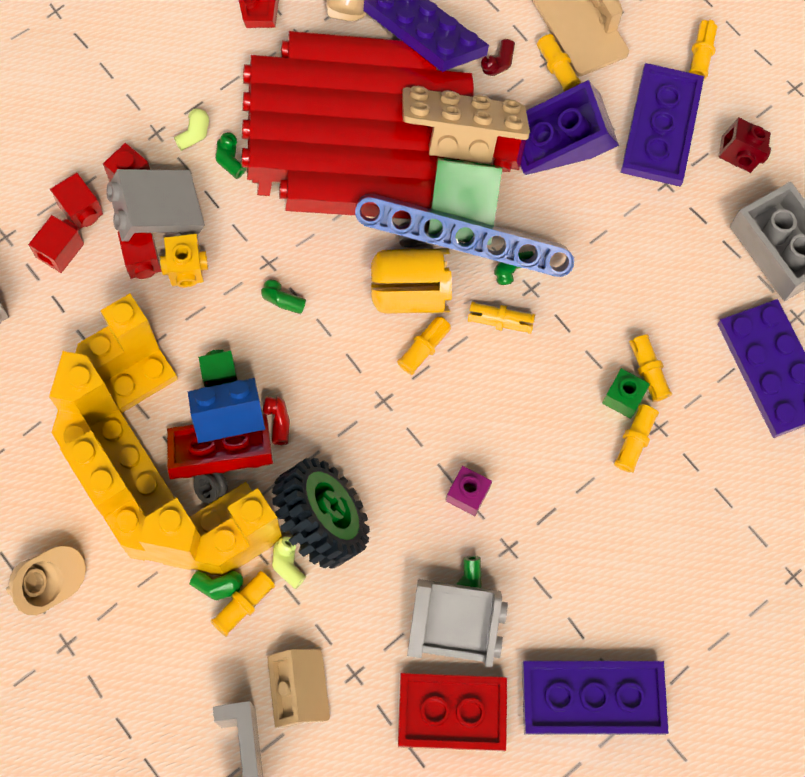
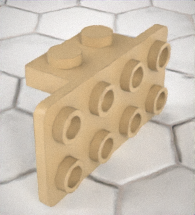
[532,0,629,76]
[402,86,530,164]

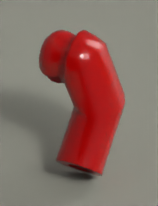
[263,396,290,445]

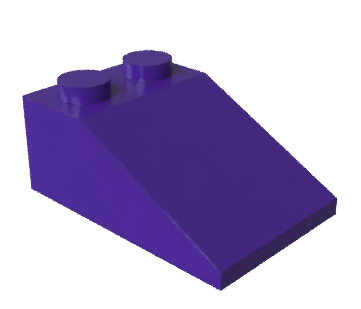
[521,80,619,175]

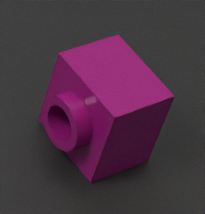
[446,466,492,516]

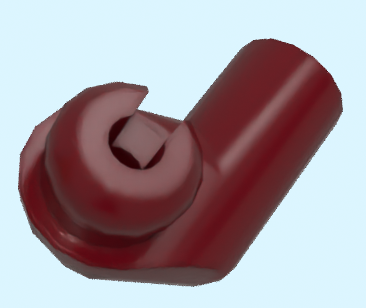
[481,39,515,76]

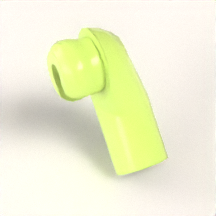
[174,108,209,151]
[272,536,306,589]

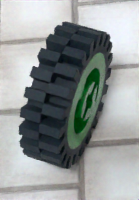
[272,458,370,569]

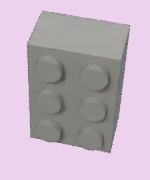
[730,182,805,302]

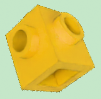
[160,234,208,288]

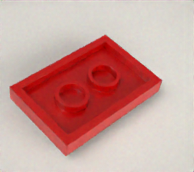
[167,414,273,480]
[398,673,507,752]

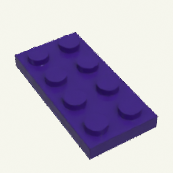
[363,0,489,72]
[620,63,704,187]
[717,299,805,438]
[522,661,669,735]

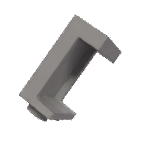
[107,169,205,241]
[407,579,508,668]
[213,701,263,777]

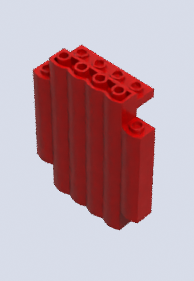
[241,31,474,219]

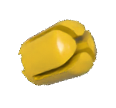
[371,248,452,314]

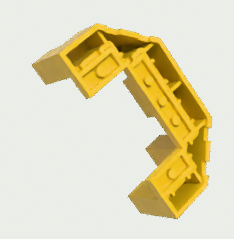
[49,293,282,576]

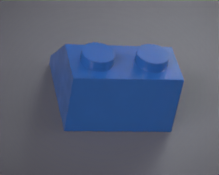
[187,378,265,443]

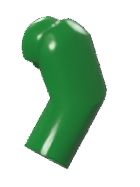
[215,132,246,179]
[494,251,534,285]
[261,279,306,314]
[456,556,481,588]
[189,570,243,600]

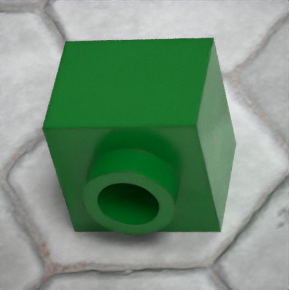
[198,350,238,387]
[602,368,650,419]

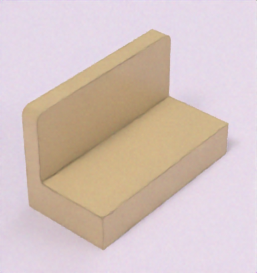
[267,649,330,728]

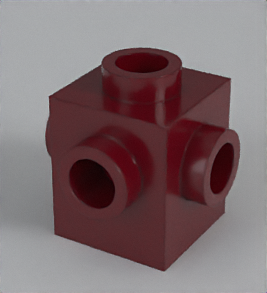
[719,117,771,173]

